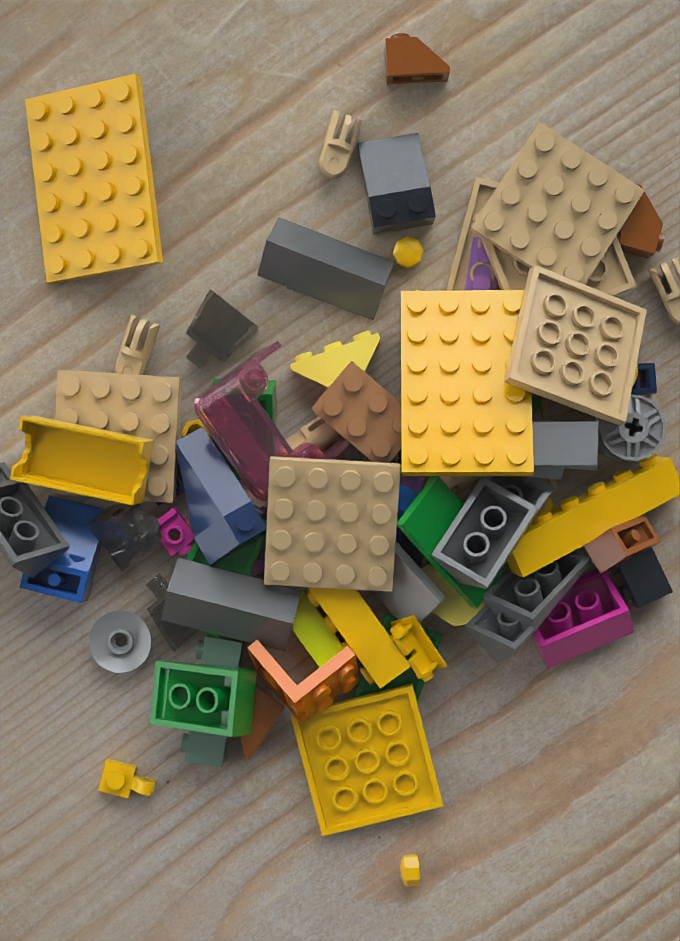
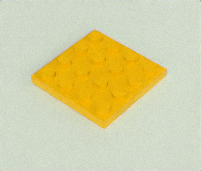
[291,683,444,836]

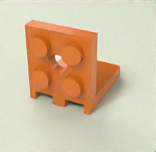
[247,640,360,724]

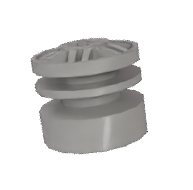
[592,394,666,462]

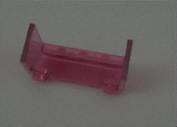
[194,341,350,501]

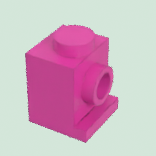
[149,508,195,557]

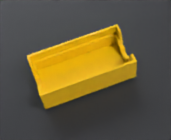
[10,416,154,505]

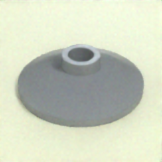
[89,610,152,673]

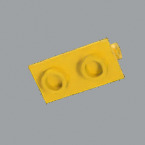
[390,615,447,682]

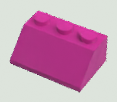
[531,569,634,669]

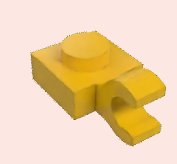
[98,758,157,798]

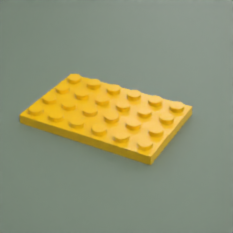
[25,74,163,284]
[401,290,534,476]

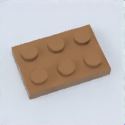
[310,361,401,463]

